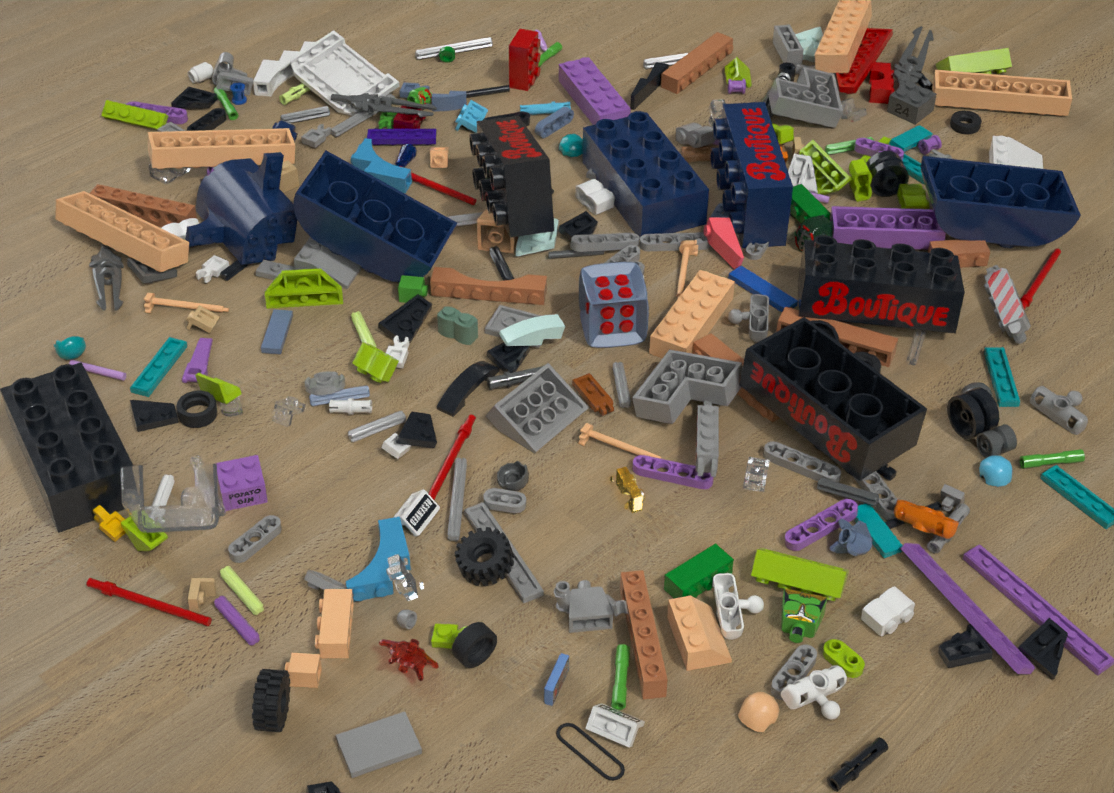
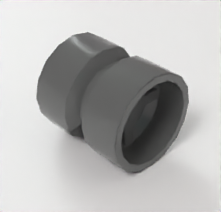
[976,424,1017,458]

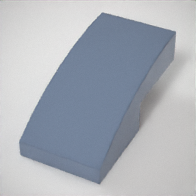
[432,91,467,111]

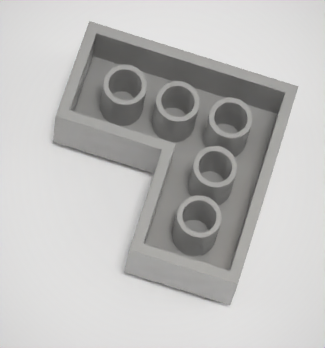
[768,67,843,128]
[632,350,743,424]

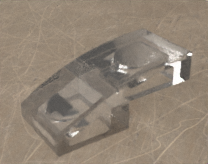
[743,457,770,492]

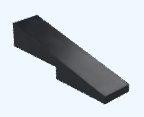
[630,62,669,110]

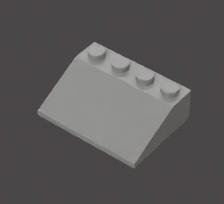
[294,237,362,289]
[486,363,589,454]

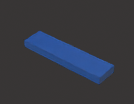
[728,266,798,312]

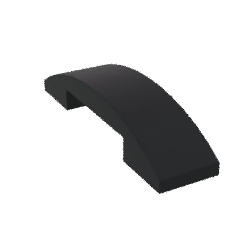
[437,361,500,417]

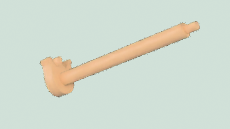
[676,240,698,300]
[144,293,229,313]
[578,423,662,459]

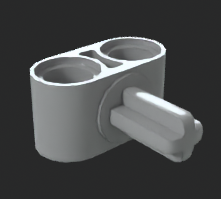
[212,52,247,86]

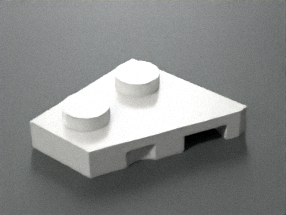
[788,154,818,193]

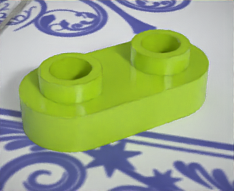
[823,639,865,678]

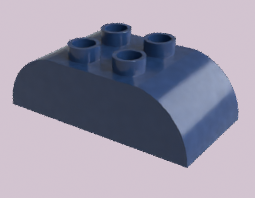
[294,150,457,282]
[921,156,1081,248]

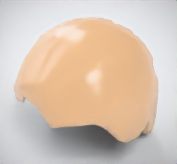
[738,692,779,732]

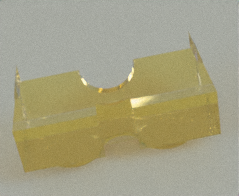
[610,467,645,513]

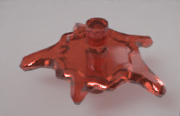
[379,639,439,681]

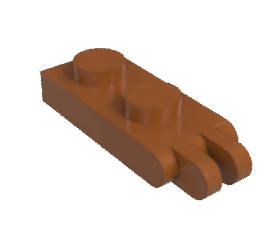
[572,373,614,416]

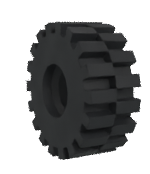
[455,527,514,586]
[252,669,291,732]

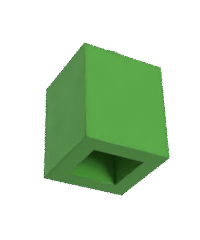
[398,275,428,303]

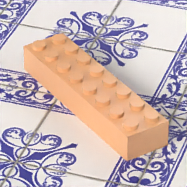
[815,0,872,73]
[932,70,1072,116]
[148,128,295,169]
[55,191,189,272]

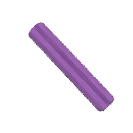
[214,596,260,646]

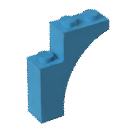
[351,138,412,194]
[346,516,411,602]

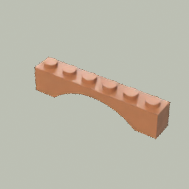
[430,267,547,305]

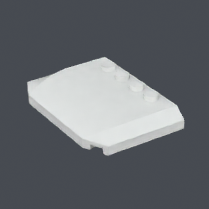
[290,30,399,116]

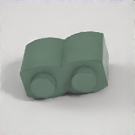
[437,306,478,345]

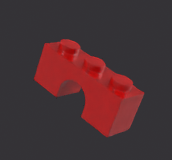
[869,62,894,104]

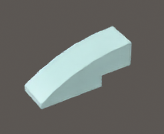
[499,314,565,346]

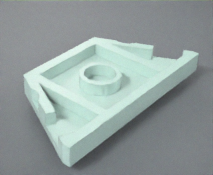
[795,27,823,62]
[516,218,559,256]

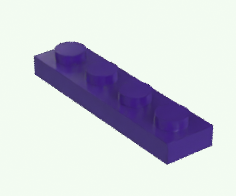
[367,129,437,145]

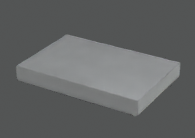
[485,305,541,348]
[336,712,422,778]

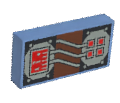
[544,653,569,706]

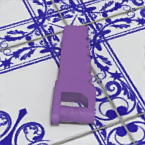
[182,338,213,383]

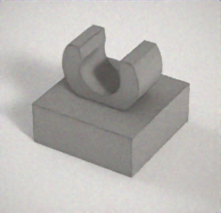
[941,484,965,513]

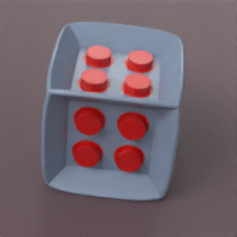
[579,262,649,348]

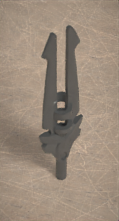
[894,26,934,89]
[331,93,437,117]
[89,243,124,311]

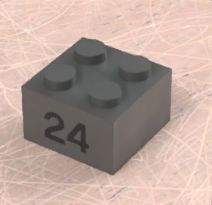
[887,81,937,125]

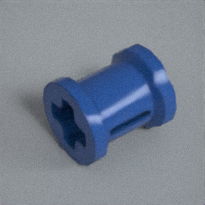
[230,83,247,105]

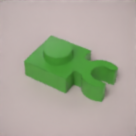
[379,112,397,129]

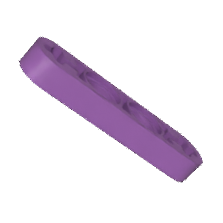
[126,101,188,124]
[632,455,714,489]
[785,499,858,551]

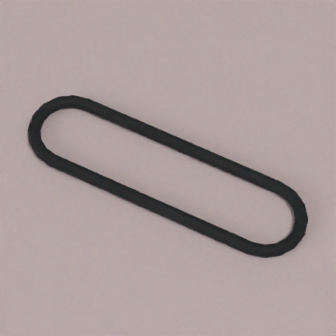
[556,723,625,781]

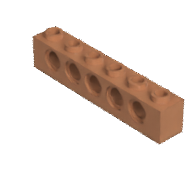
[90,184,197,227]
[620,570,668,700]

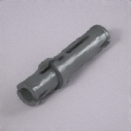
[487,366,543,390]

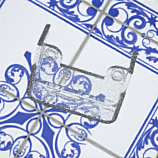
[121,463,219,533]

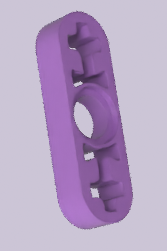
[854,138,904,161]

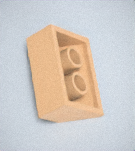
[667,596,732,671]

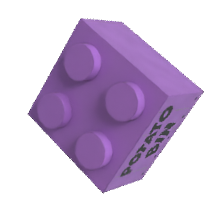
[215,455,268,511]

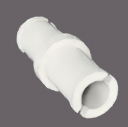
[329,398,372,415]

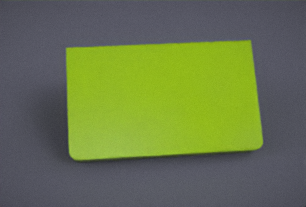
[725,57,752,88]
[195,373,242,404]

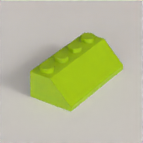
[935,48,1012,74]
[751,548,849,601]

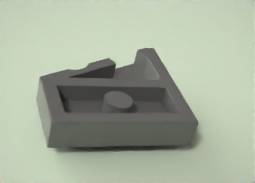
[127,258,177,283]

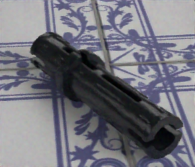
[827,737,888,792]

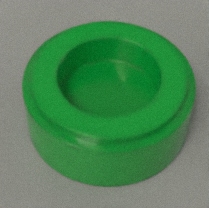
[439,46,455,63]

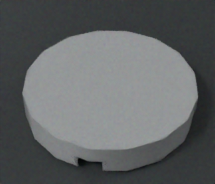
[304,371,346,395]

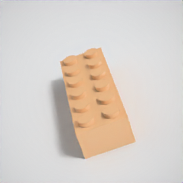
[649,270,735,358]

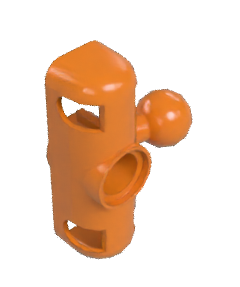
[894,499,959,539]

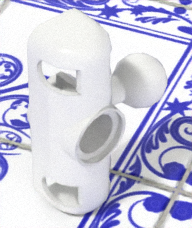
[713,573,764,640]
[781,665,847,720]

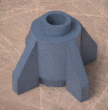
[830,518,872,556]

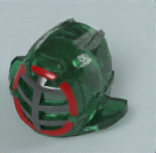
[795,215,833,252]

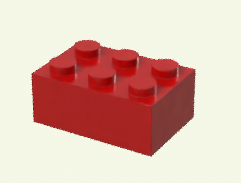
[509,28,541,91]

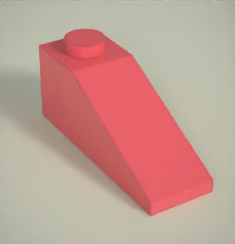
[703,217,744,270]

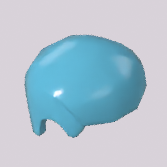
[979,455,1012,487]

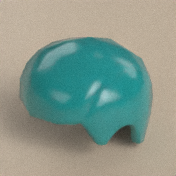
[559,133,583,157]
[53,336,86,360]

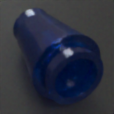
[395,144,417,168]

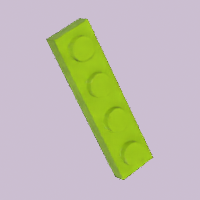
[101,100,168,130]

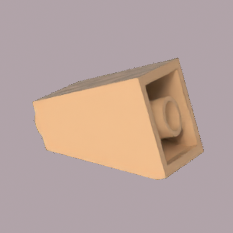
[477,209,518,253]

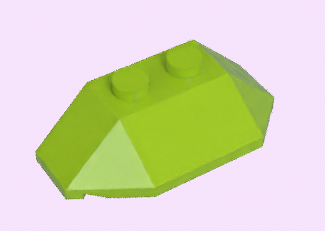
[799,140,852,195]
[265,268,344,309]

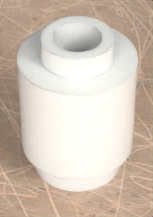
[188,62,214,83]

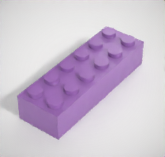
[559,57,631,125]
[829,206,946,250]

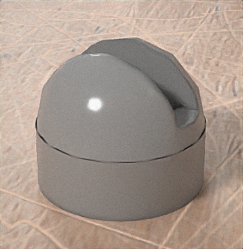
[397,609,417,629]

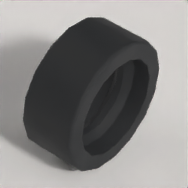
[176,390,218,428]
[452,622,497,668]

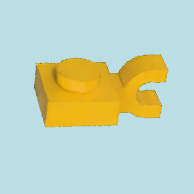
[93,505,126,542]

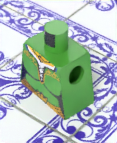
[781,588,828,643]

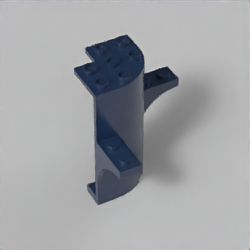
[185,152,298,265]

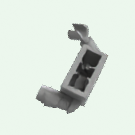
[554,580,628,633]

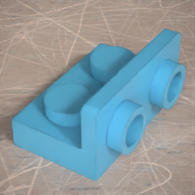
[455,100,488,133]

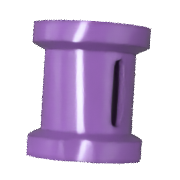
[728,79,746,94]
[918,135,942,155]

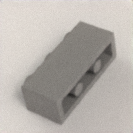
[773,24,804,67]

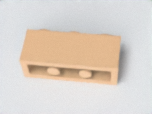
[315,589,354,658]

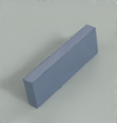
[261,309,293,354]

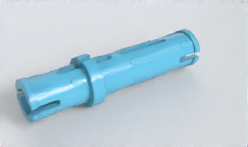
[520,101,571,115]

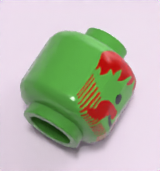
[407,87,432,104]

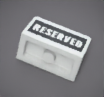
[393,489,440,536]
[585,704,645,748]

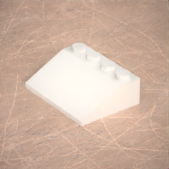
[989,136,1043,169]

